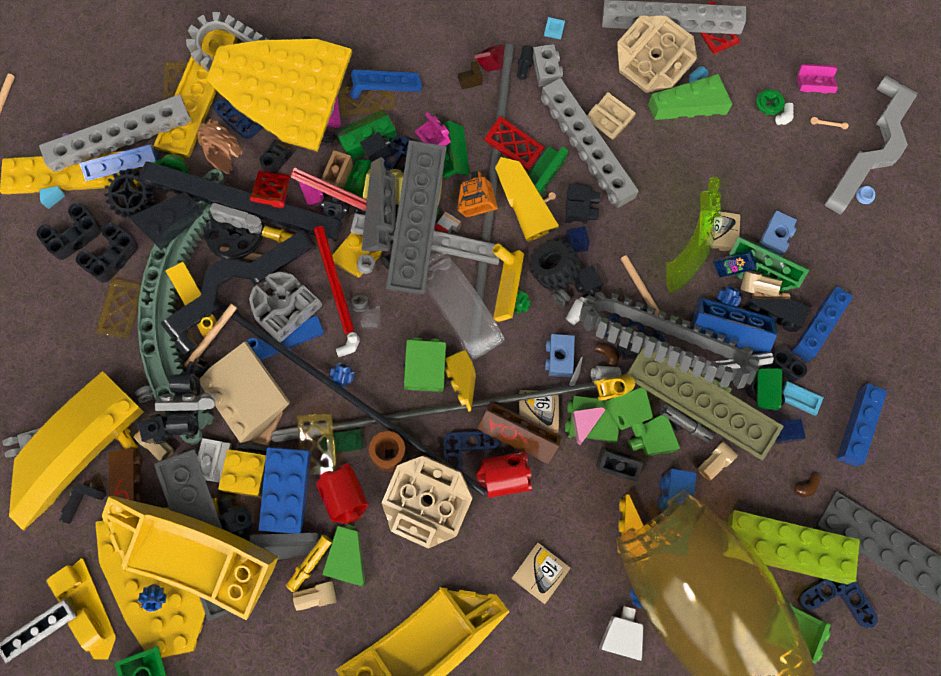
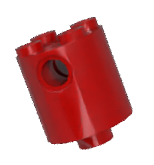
[476,451,532,498]
[316,463,369,524]

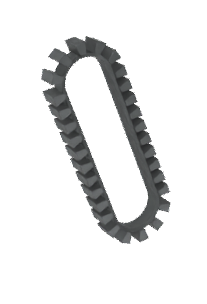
[579,292,760,389]

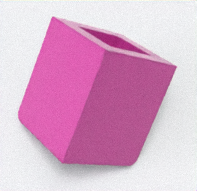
[299,175,324,206]

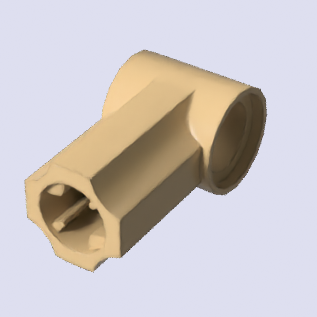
[740,270,782,297]
[133,431,174,462]
[698,441,738,481]
[293,581,337,611]

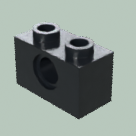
[596,447,643,482]

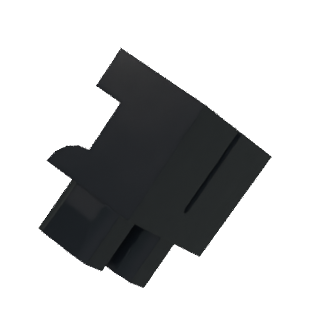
[565,184,600,224]

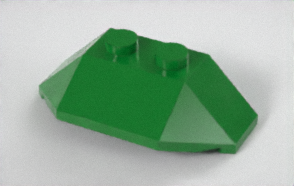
[729,236,809,292]

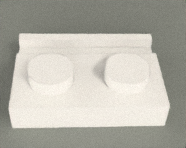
[198,438,232,483]

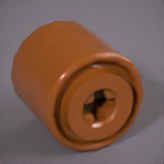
[369,431,408,473]

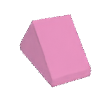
[572,407,605,445]

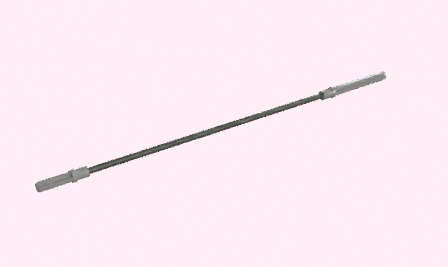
[271,352,774,442]

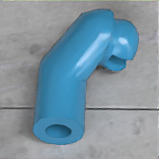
[689,66,708,83]

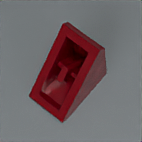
[474,44,505,72]

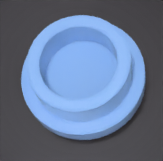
[856,186,875,204]

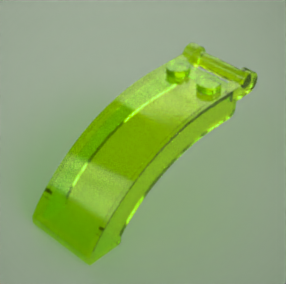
[666,177,721,294]

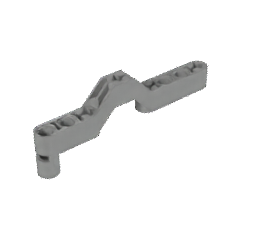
[824,75,918,215]

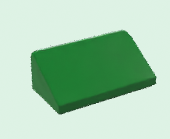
[344,159,372,197]
[757,369,782,410]

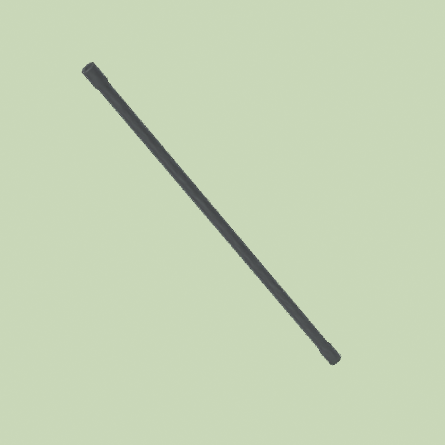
[468,44,514,347]

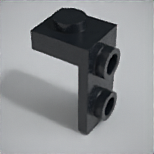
[59,483,106,524]

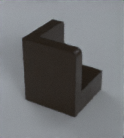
[458,61,482,90]

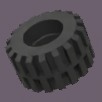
[529,238,581,291]

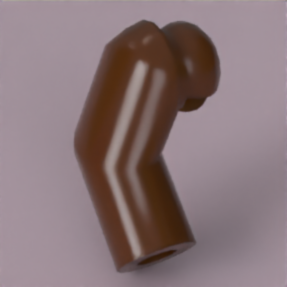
[594,343,619,366]
[794,474,821,497]

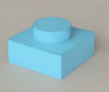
[544,17,565,39]

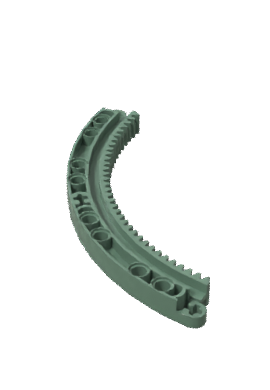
[138,169,226,445]

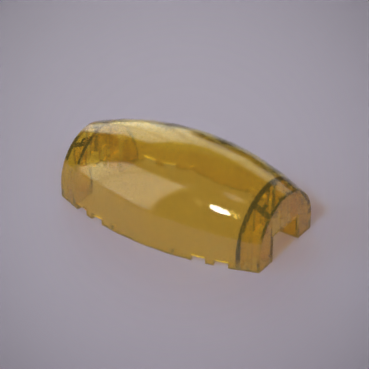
[616,490,816,676]

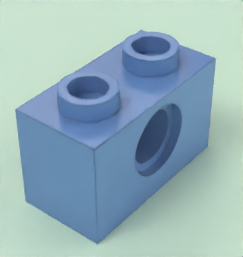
[759,210,797,253]
[545,334,575,377]

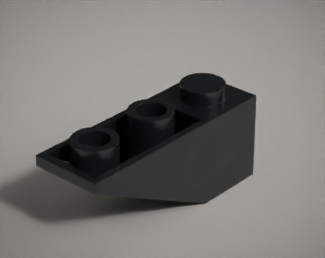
[744,298,811,332]

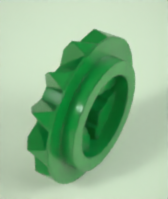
[756,89,785,116]

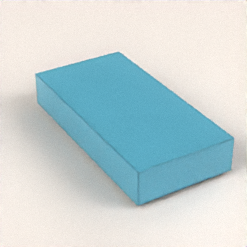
[782,381,824,416]

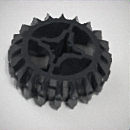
[104,169,156,219]

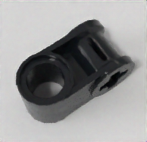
[259,140,293,173]

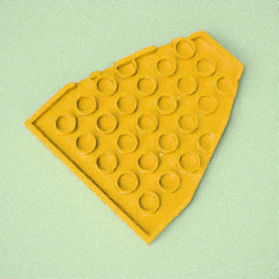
[206,39,352,152]
[96,498,220,658]

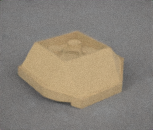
[617,15,697,93]
[382,455,473,548]

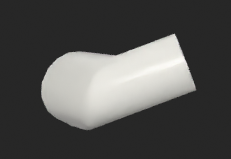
[775,103,793,125]
[336,332,360,357]

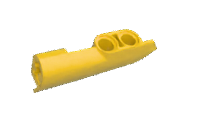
[495,157,559,241]
[46,558,116,660]

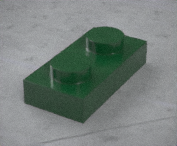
[321,429,363,455]

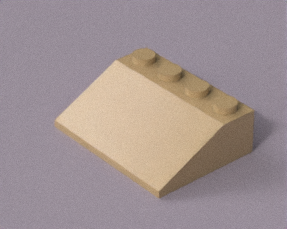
[200,341,290,443]

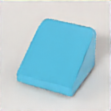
[39,186,65,209]

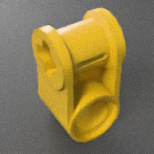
[594,374,635,401]

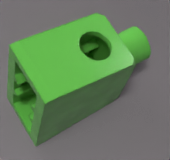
[605,388,653,437]
[628,415,680,457]

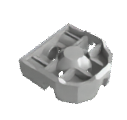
[249,272,322,343]

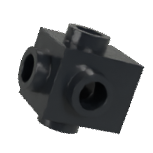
[321,195,350,221]
[138,414,173,445]
[219,506,252,536]

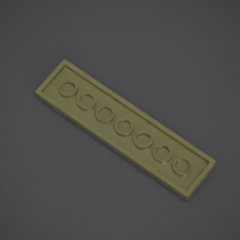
[626,348,784,461]

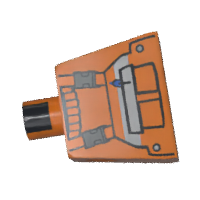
[458,171,498,217]

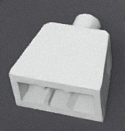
[599,606,643,661]

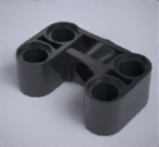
[36,203,102,260]
[75,222,138,283]
[746,349,807,411]
[167,374,201,435]

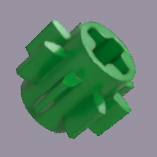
[514,291,531,314]

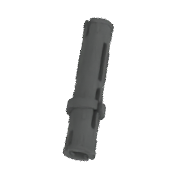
[660,403,714,443]

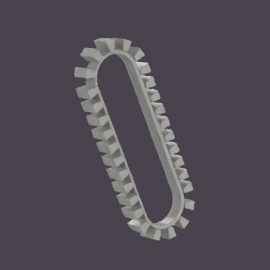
[186,12,334,115]

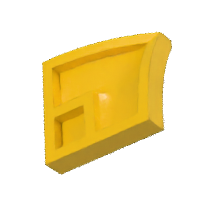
[332,233,383,278]

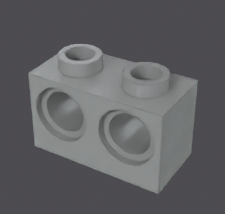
[532,44,563,87]

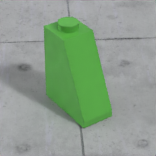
[322,524,365,587]

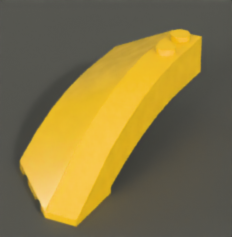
[9,371,144,530]
[102,496,279,620]
[336,587,509,676]

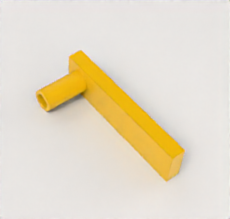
[492,244,524,322]
[165,262,217,338]

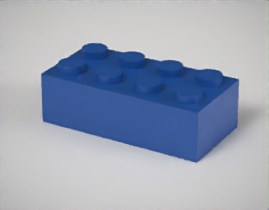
[692,297,777,354]
[259,447,311,534]
[653,469,696,558]

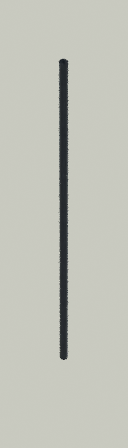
[196,284,487,496]

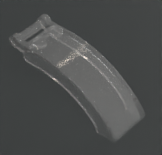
[425,252,505,361]

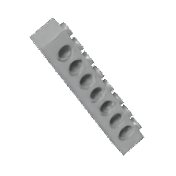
[602,0,746,34]
[541,78,638,208]
[39,94,192,172]

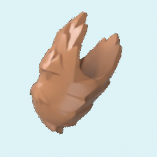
[197,119,243,174]

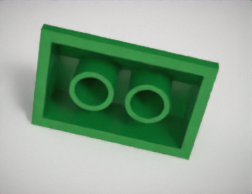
[334,110,397,160]
[114,646,166,676]

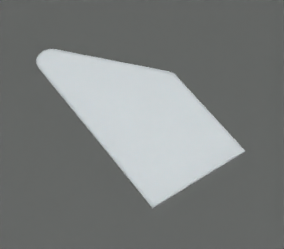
[569,357,582,386]

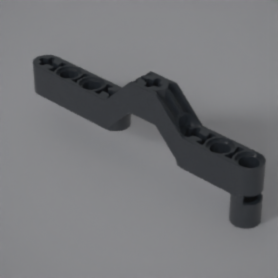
[161,229,316,355]

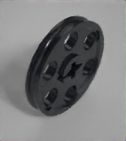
[204,217,262,260]

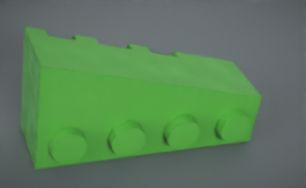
[648,74,732,120]

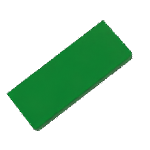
[440,121,470,178]
[528,147,568,195]

